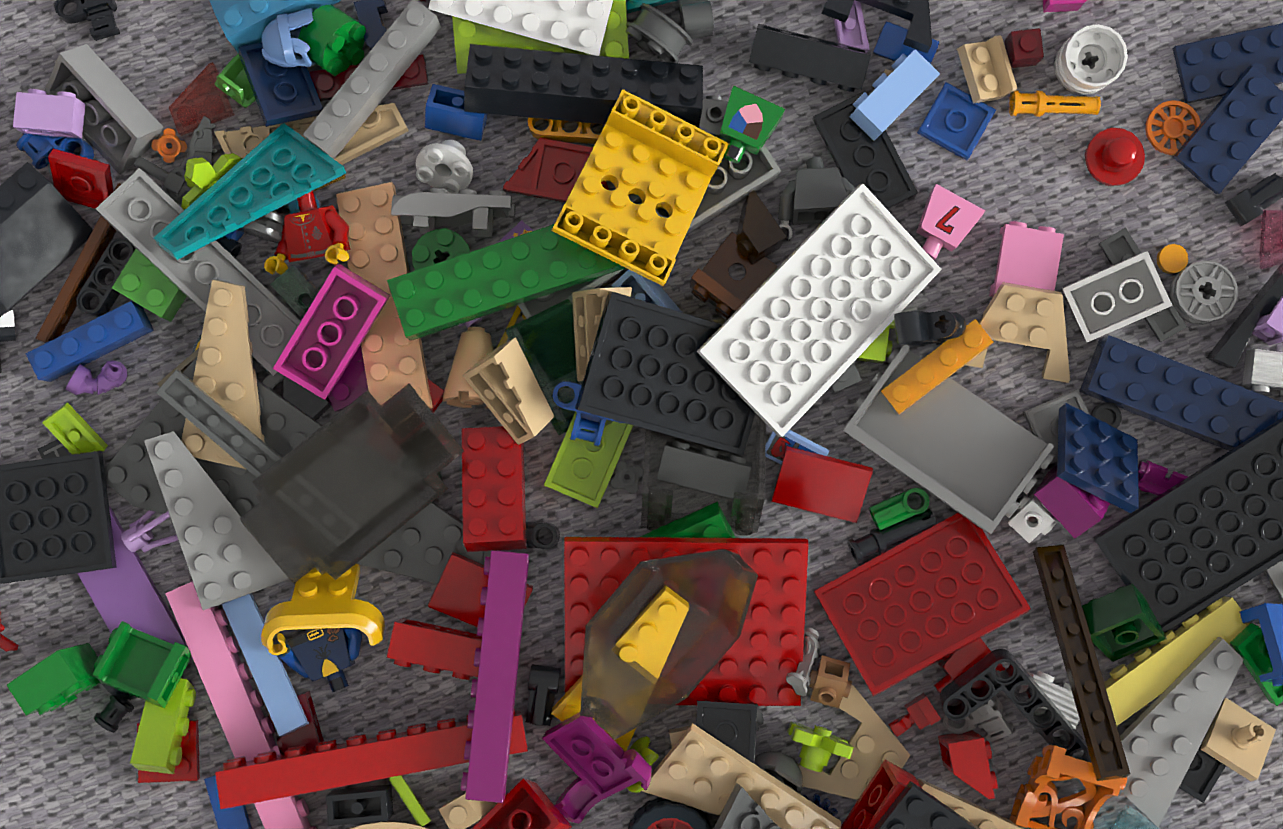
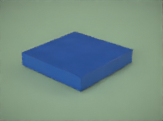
[917,82,996,161]

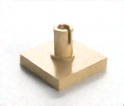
[1200,697,1276,782]

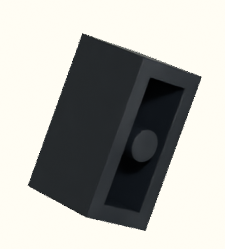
[326,784,394,826]

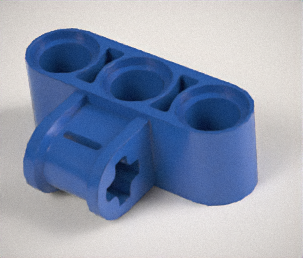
[16,134,94,169]
[553,380,623,447]

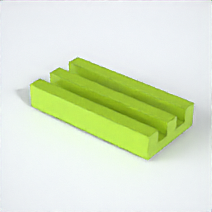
[389,775,431,827]

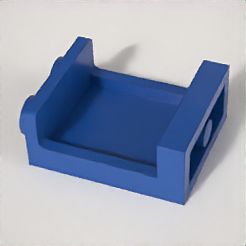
[1239,603,1283,686]

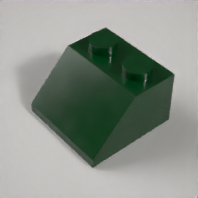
[1082,584,1166,662]

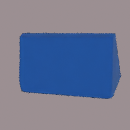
[873,21,940,64]

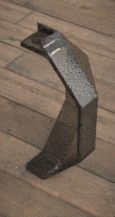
[580,549,758,740]

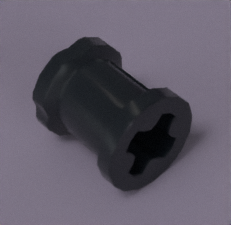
[94,694,134,733]

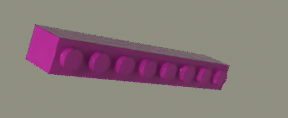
[461,550,530,803]

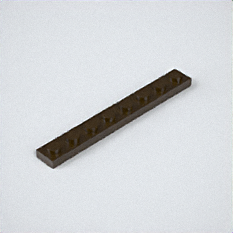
[1033,545,1131,781]

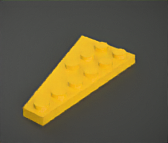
[551,585,689,751]

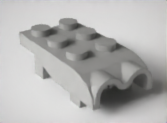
[391,188,516,238]

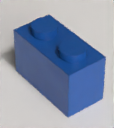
[425,84,488,141]

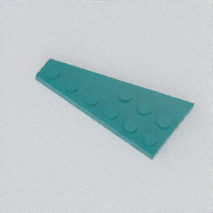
[154,123,346,260]

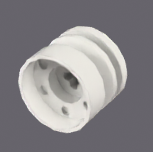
[1054,24,1128,95]

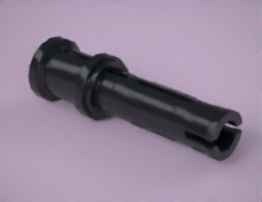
[847,509,937,564]

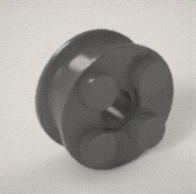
[626,3,693,63]

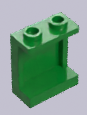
[93,621,192,708]

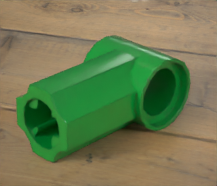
[868,488,930,531]

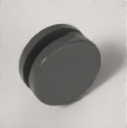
[238,211,284,243]

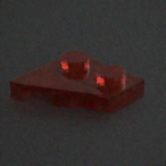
[169,62,235,136]

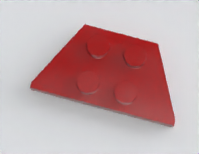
[503,138,609,203]

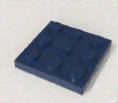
[1057,403,1139,513]

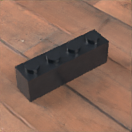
[749,23,871,92]

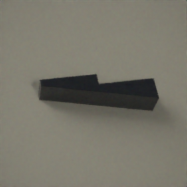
[1206,264,1283,368]

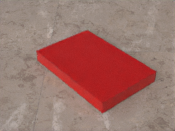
[771,446,873,523]
[428,552,533,628]

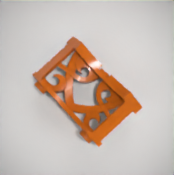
[1009,745,1127,829]

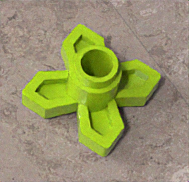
[181,153,242,210]
[787,721,854,773]

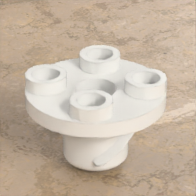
[416,140,473,194]

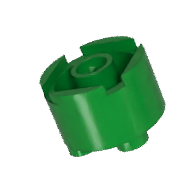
[298,5,366,76]
[412,228,472,271]

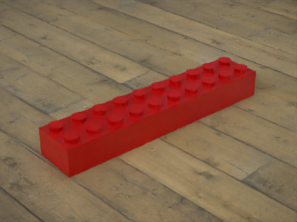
[215,709,528,809]

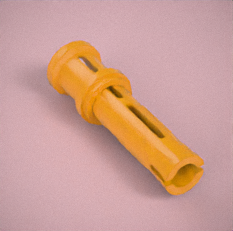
[1009,90,1101,117]

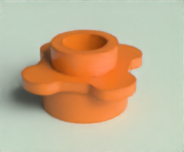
[151,128,187,163]

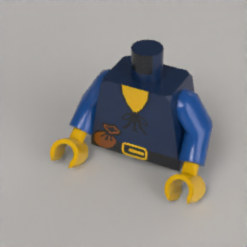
[268,628,362,693]

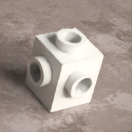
[1008,490,1056,543]

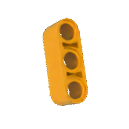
[528,117,605,144]

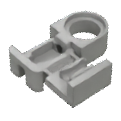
[943,695,1014,743]

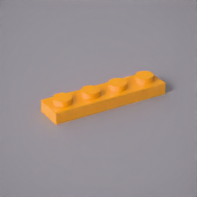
[881,319,994,415]

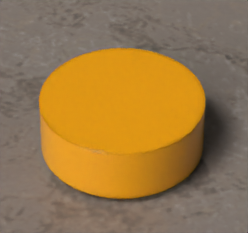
[1157,244,1188,274]

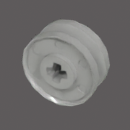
[1169,260,1238,325]

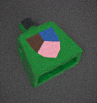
[719,86,785,164]

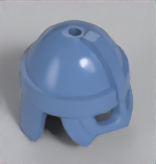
[262,8,315,67]

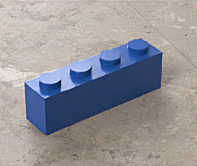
[25,301,154,382]

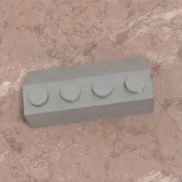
[45,44,163,175]

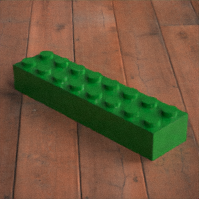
[387,224,625,341]

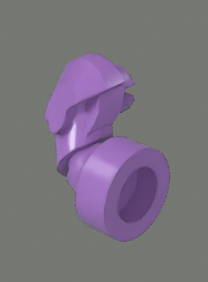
[65,361,127,395]

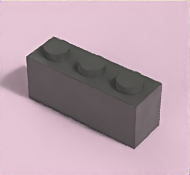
[657,439,752,501]

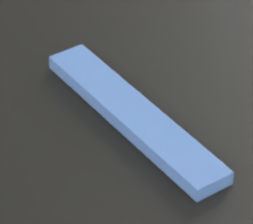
[222,593,309,737]

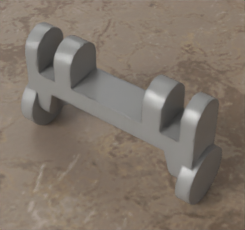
[786,627,821,696]

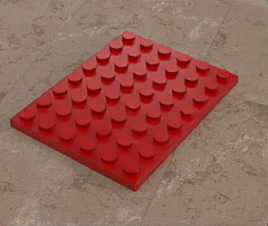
[564,537,809,706]

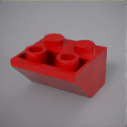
[938,730,998,799]

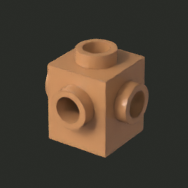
[809,655,852,708]

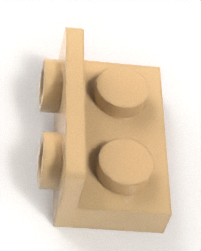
[957,35,1017,104]

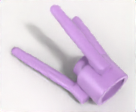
[121,510,178,553]

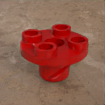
[1085,128,1145,186]

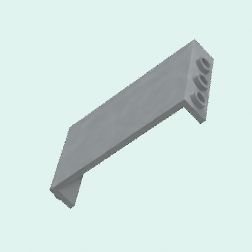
[843,345,1055,535]

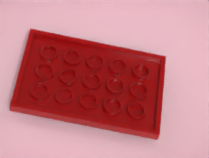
[814,513,1031,696]

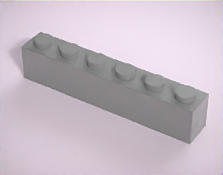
[303,0,441,159]

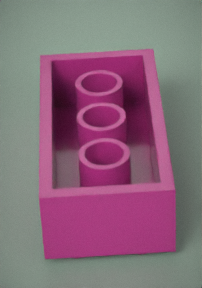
[273,264,391,400]

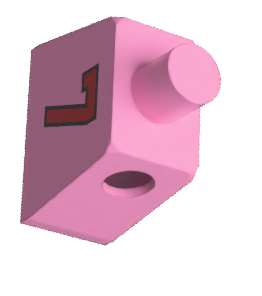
[916,184,985,260]

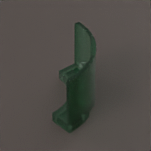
[505,299,583,435]

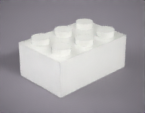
[1063,251,1172,342]

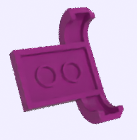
[542,710,652,824]

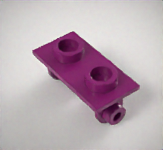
[1138,460,1188,496]

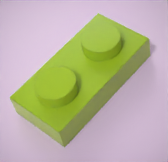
[42,402,108,455]

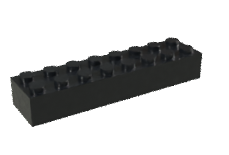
[464,44,703,128]

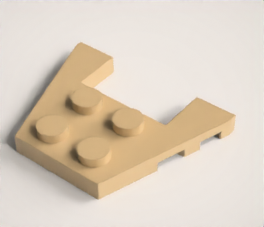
[966,282,1070,383]
[798,685,910,800]

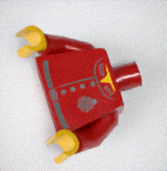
[264,191,351,275]

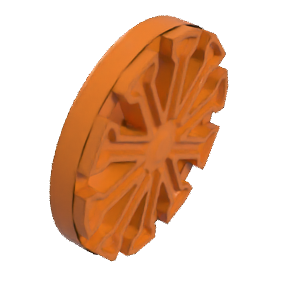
[1145,100,1201,155]

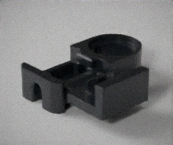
[54,0,120,41]

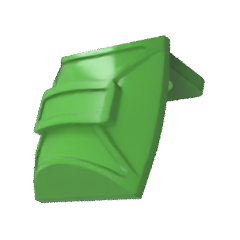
[214,54,256,108]

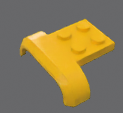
[261,562,385,649]

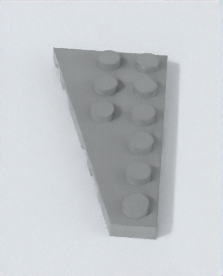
[144,431,289,610]
[1120,637,1244,828]

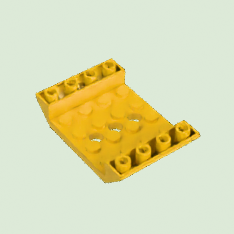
[551,89,729,287]

